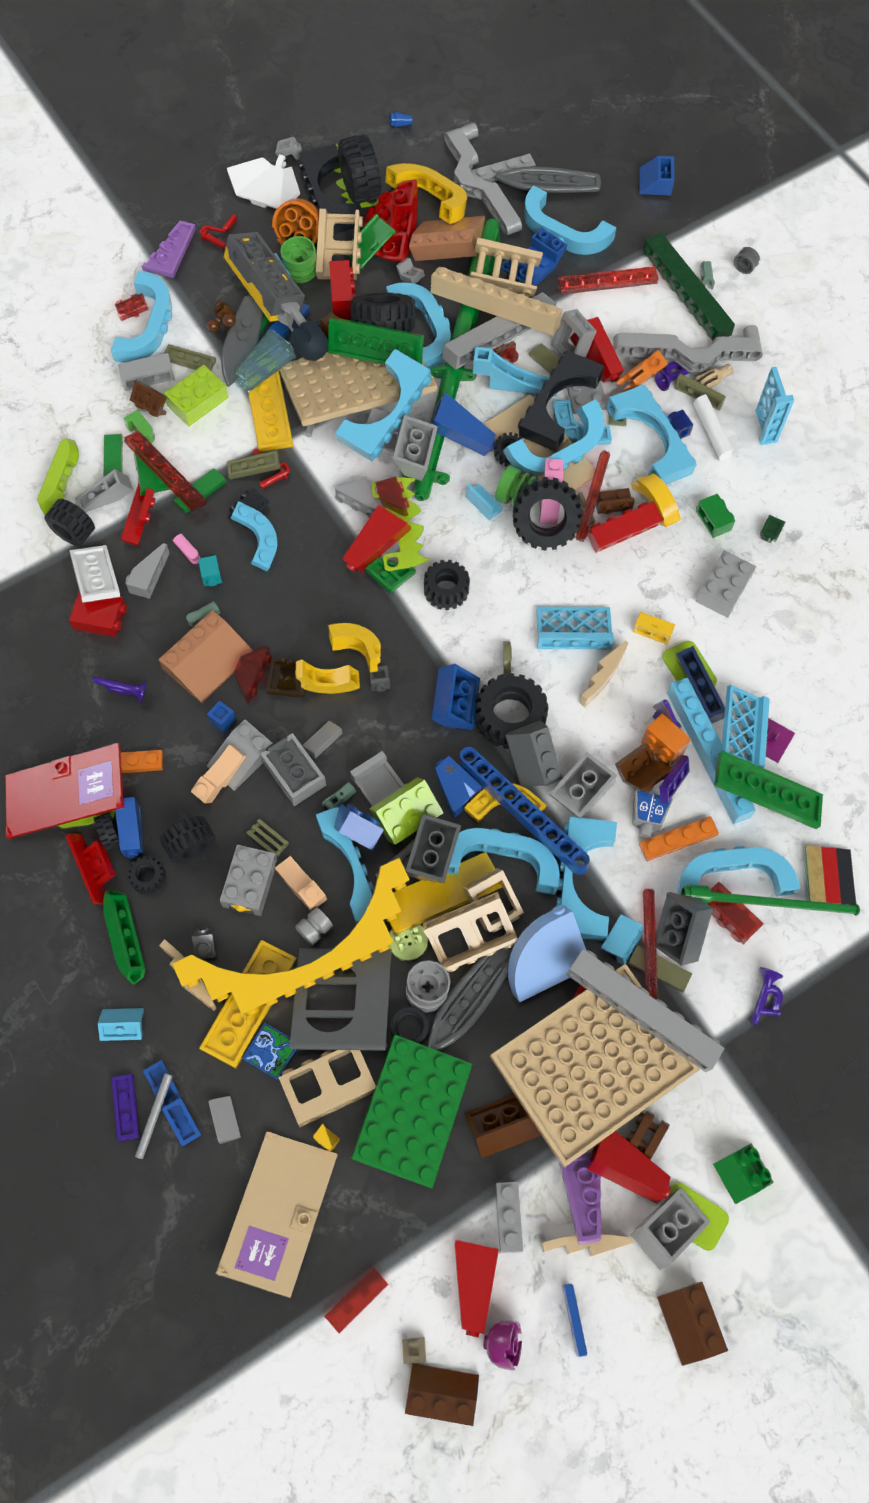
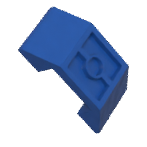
[500,227,567,286]

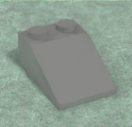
[207,720,273,791]
[549,752,617,819]
[630,1188,710,1270]

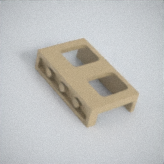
[316,209,363,280]
[423,892,518,972]
[279,1050,376,1127]

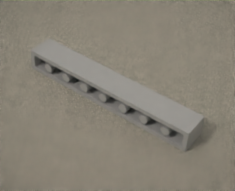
[442,292,556,369]
[565,949,725,1072]

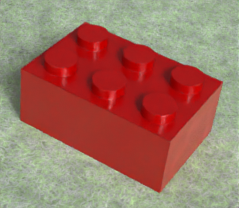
[329,260,356,321]

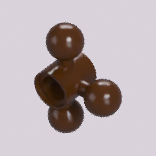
[206,300,236,333]

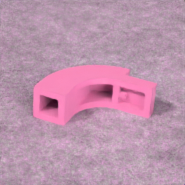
[539,458,564,525]

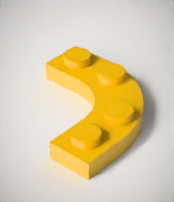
[464,784,547,823]

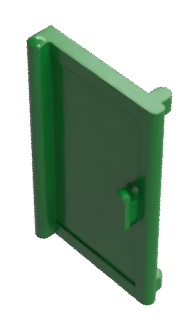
[347,214,396,269]

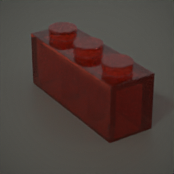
[708,882,764,945]

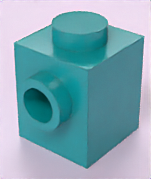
[198,555,222,587]

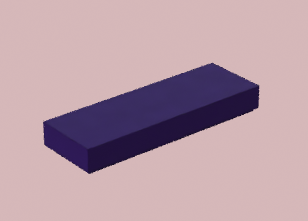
[659,755,690,804]
[111,1073,140,1142]

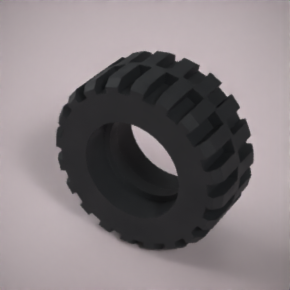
[338,134,382,203]
[350,292,415,332]
[513,477,582,551]
[475,673,549,749]

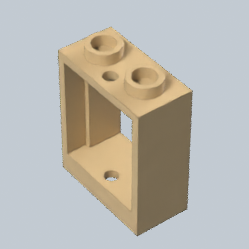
[463,868,524,932]

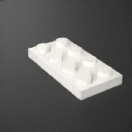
[70,545,120,602]

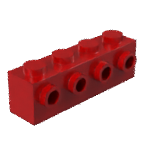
[587,502,663,553]

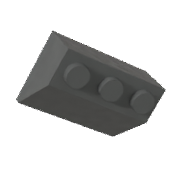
[505,720,563,786]
[406,814,461,883]
[653,892,713,966]

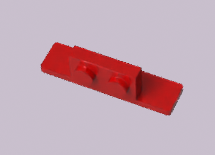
[121,484,156,546]
[66,833,116,904]

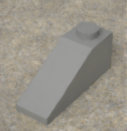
[75,469,134,512]
[125,543,170,599]

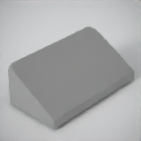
[302,721,342,759]
[208,1096,241,1144]

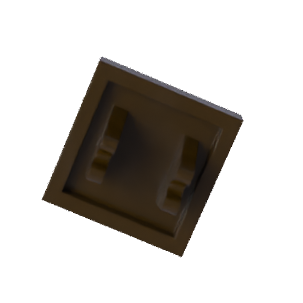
[266,657,309,698]

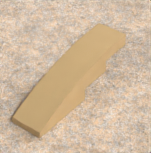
[580,641,628,708]
[159,939,217,1011]
[541,1234,634,1257]

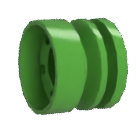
[280,236,316,283]
[495,465,539,507]

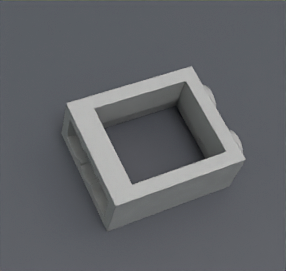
[551,309,597,358]

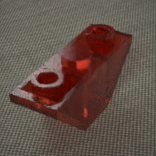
[234,646,272,703]

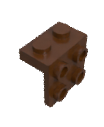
[615,743,672,792]

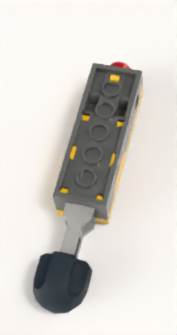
[224,232,328,361]

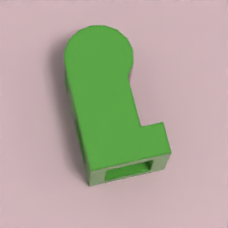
[123,410,155,445]

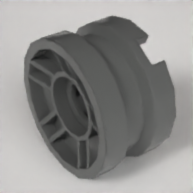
[733,247,760,274]

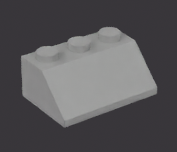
[392,415,438,481]

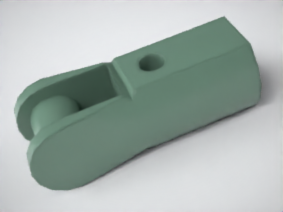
[186,601,220,628]
[322,782,356,810]

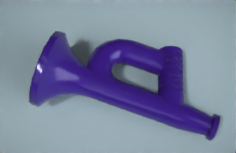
[655,360,691,391]
[92,676,147,703]
[750,967,783,1026]

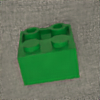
[713,1143,774,1204]

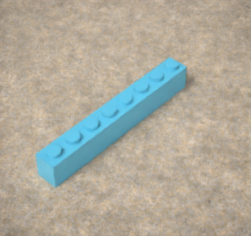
[667,678,756,824]

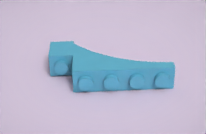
[473,347,557,397]

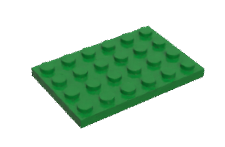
[351,1035,472,1189]

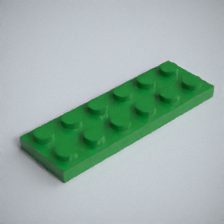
[328,317,424,365]
[714,751,823,829]

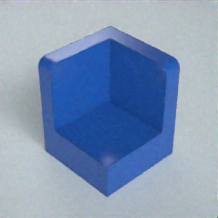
[207,701,237,734]

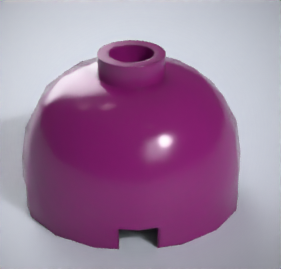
[483,1321,522,1371]

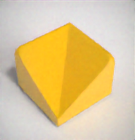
[313,1124,340,1152]

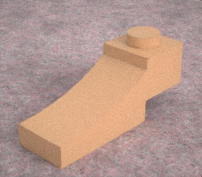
[191,745,246,803]
[275,856,327,912]

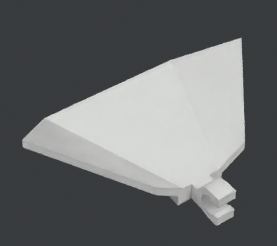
[227,154,300,209]

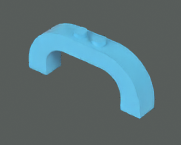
[524,185,616,255]
[111,271,172,362]
[386,283,451,369]
[503,399,604,476]
[447,828,560,895]
[677,846,800,896]

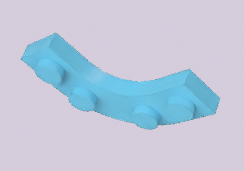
[553,400,612,445]
[230,501,277,571]

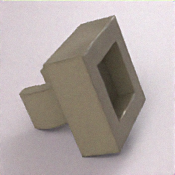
[402,1337,426,1364]

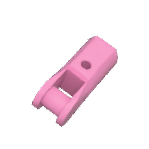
[173,534,201,564]

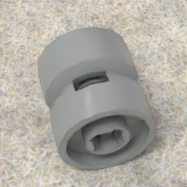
[295,907,333,946]

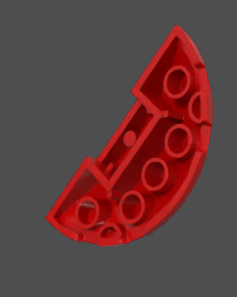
[363,179,418,261]

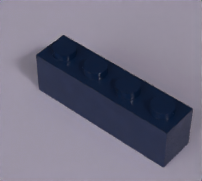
[676,646,725,724]

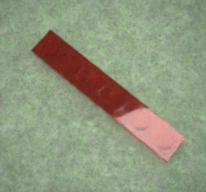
[558,266,659,295]
[124,431,207,511]

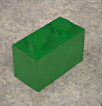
[696,493,735,538]

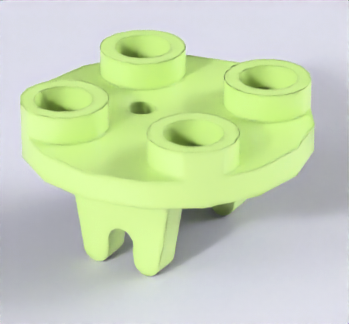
[389,924,428,961]

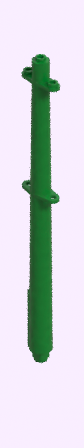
[402,219,500,501]

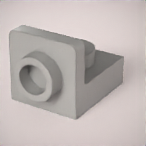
[275,137,302,160]

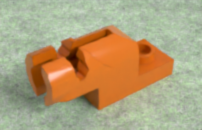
[615,350,668,392]

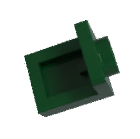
[760,515,786,543]

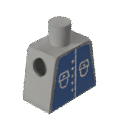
[632,790,673,839]

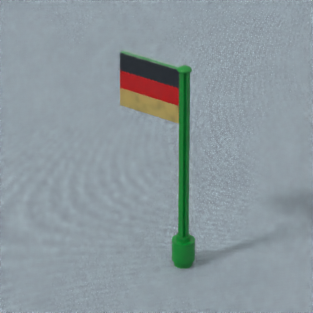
[681,845,860,916]

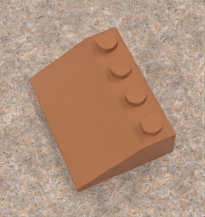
[409,216,485,261]
[158,610,255,704]

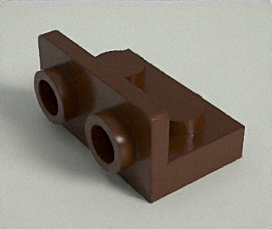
[129,381,167,417]
[594,488,635,514]

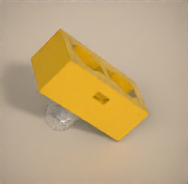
[633,611,675,645]

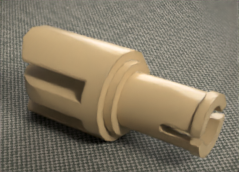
[695,363,734,388]

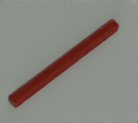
[575,450,610,542]
[643,888,658,1000]

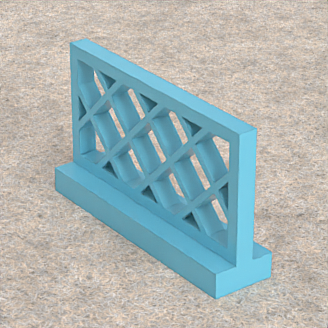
[755,367,794,445]
[537,607,614,650]
[722,685,770,768]

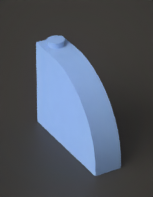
[508,904,586,1002]

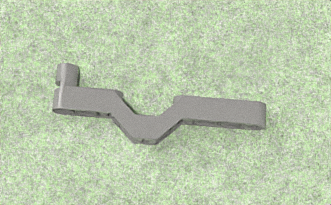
[444,123,522,236]
[613,325,763,373]

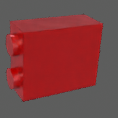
[69,591,127,637]

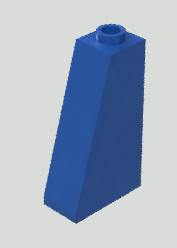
[431,393,496,456]

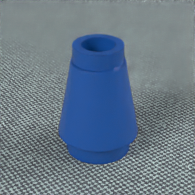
[389,111,413,128]

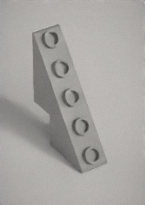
[335,477,393,518]

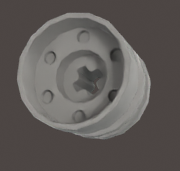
[405,960,451,1013]

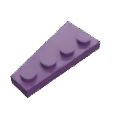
[142,221,196,278]
[559,1153,601,1245]

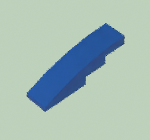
[143,1060,201,1146]

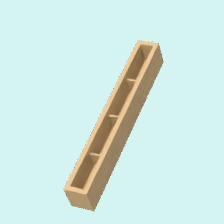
[431,267,562,335]

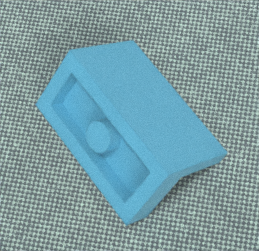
[466,484,503,520]
[601,915,644,965]
[98,1008,144,1041]

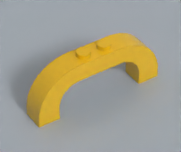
[385,164,467,224]

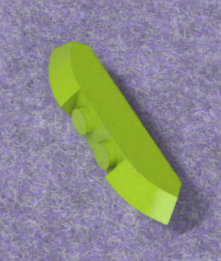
[37,438,79,515]

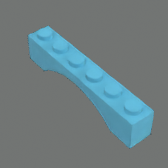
[316,807,374,924]

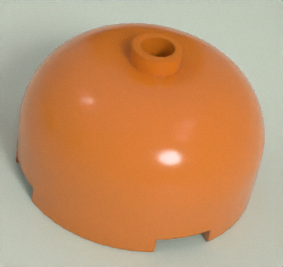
[272,198,319,245]

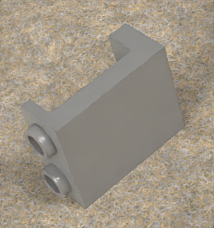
[350,751,406,807]

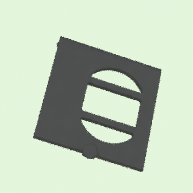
[290,948,392,1051]

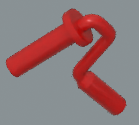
[199,214,238,250]
[252,449,290,489]

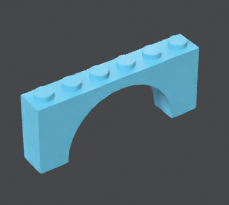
[335,349,432,462]
[606,384,697,484]
[556,816,617,942]

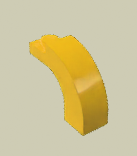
[631,474,681,527]
[328,623,381,673]
[295,660,360,694]

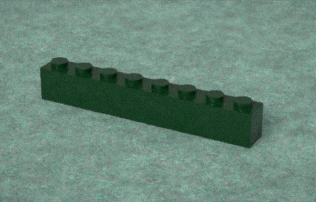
[643,232,735,340]

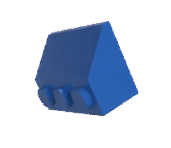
[431,664,480,730]

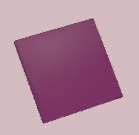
[746,718,795,763]

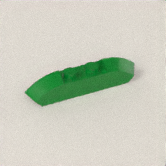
[104,889,145,985]

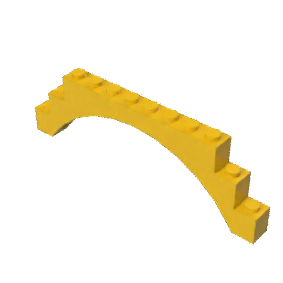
[172,858,409,1016]

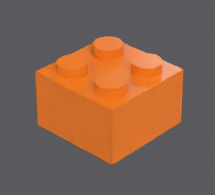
[641,713,691,767]

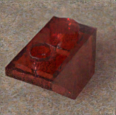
[375,476,410,516]

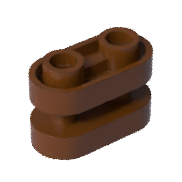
[626,1110,670,1160]

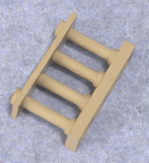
[470,238,543,297]

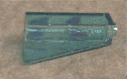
[233,329,296,393]

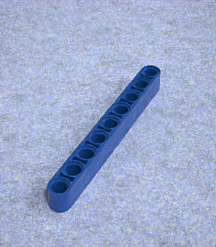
[460,747,590,875]

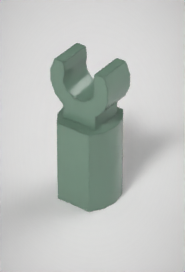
[700,261,715,289]

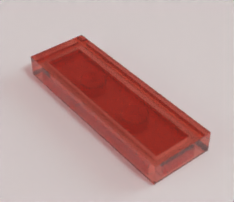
[324,1267,389,1334]

